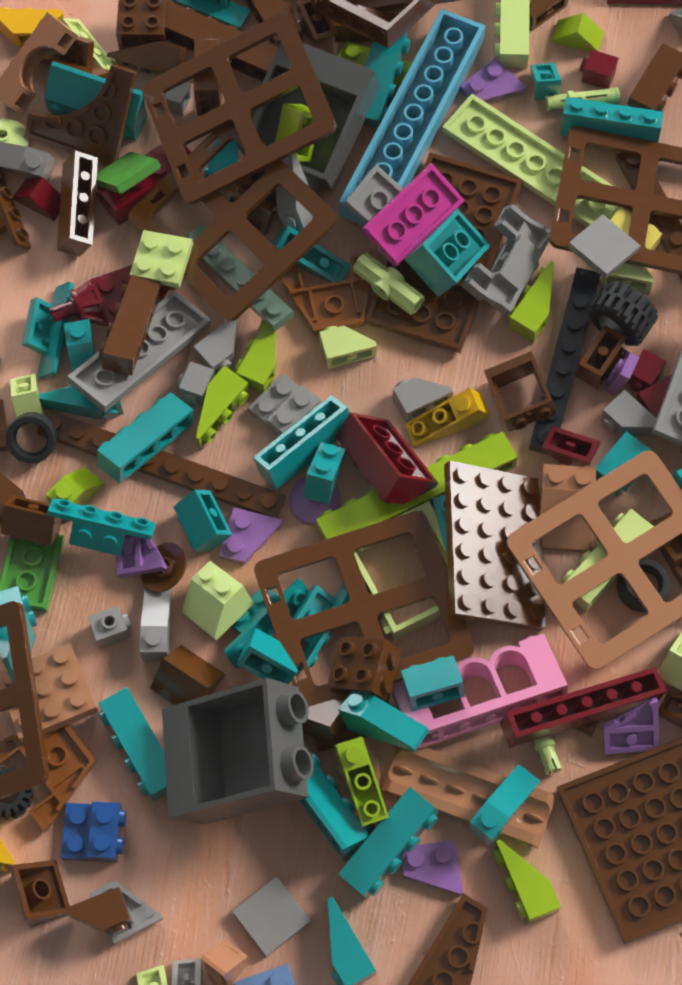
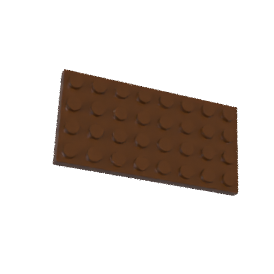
[365,152,523,354]

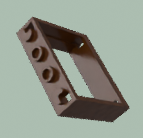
[311,0,440,49]

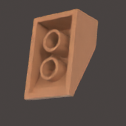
[539,464,596,552]

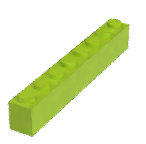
[316,431,518,540]

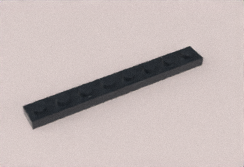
[529,267,601,455]

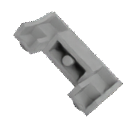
[461,204,551,314]

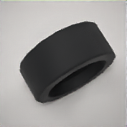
[6,412,57,464]
[617,558,670,612]

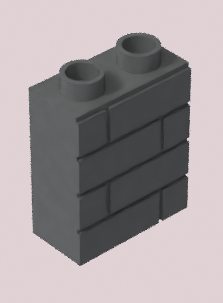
[236,42,380,194]
[162,678,313,824]

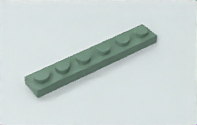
[184,224,295,331]

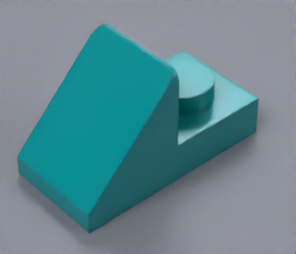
[530,63,561,101]

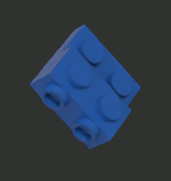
[61,802,126,862]

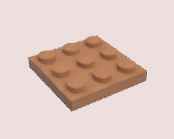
[0,643,98,744]

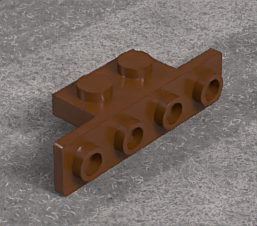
[40,36,109,78]
[0,168,32,251]

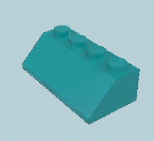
[44,61,147,141]
[299,752,371,861]

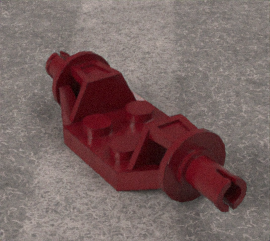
[49,264,176,327]

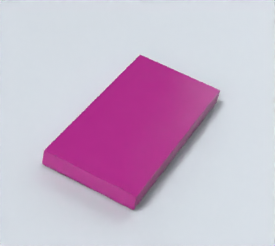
[360,163,465,267]

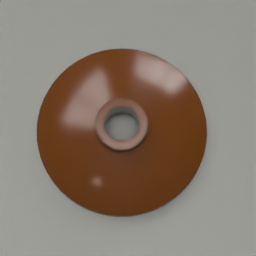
[141,542,187,592]

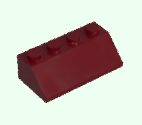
[95,144,191,226]
[336,412,438,505]

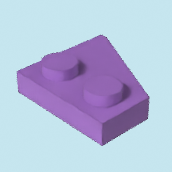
[460,58,527,103]
[605,349,639,395]
[219,508,283,565]
[116,534,167,578]
[602,697,659,755]
[401,840,463,896]

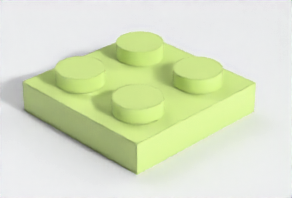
[130,230,193,288]

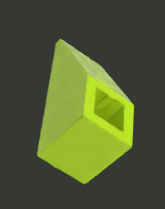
[507,261,554,343]
[235,320,276,394]
[196,366,250,449]
[334,736,389,827]
[492,840,561,924]

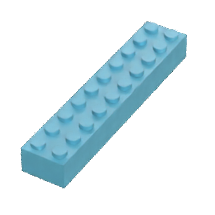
[339,9,485,226]

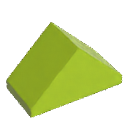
[552,12,604,52]

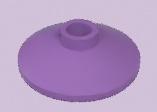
[289,477,341,525]

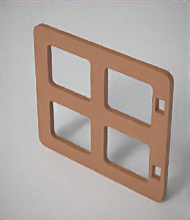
[506,451,682,670]

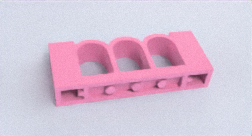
[392,634,568,750]

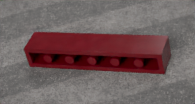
[500,667,667,748]

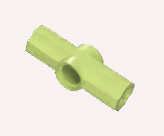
[353,253,425,315]

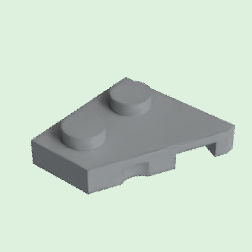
[89,880,164,945]

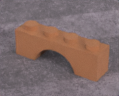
[0,12,78,114]

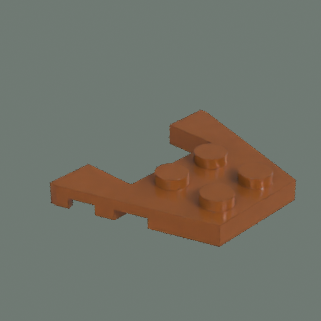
[280,251,373,335]
[0,725,96,833]

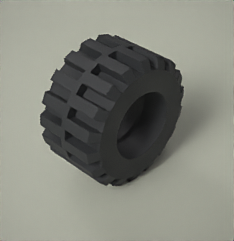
[587,281,658,346]

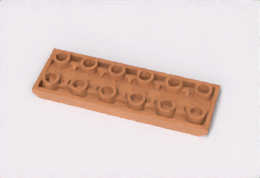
[382,747,556,849]

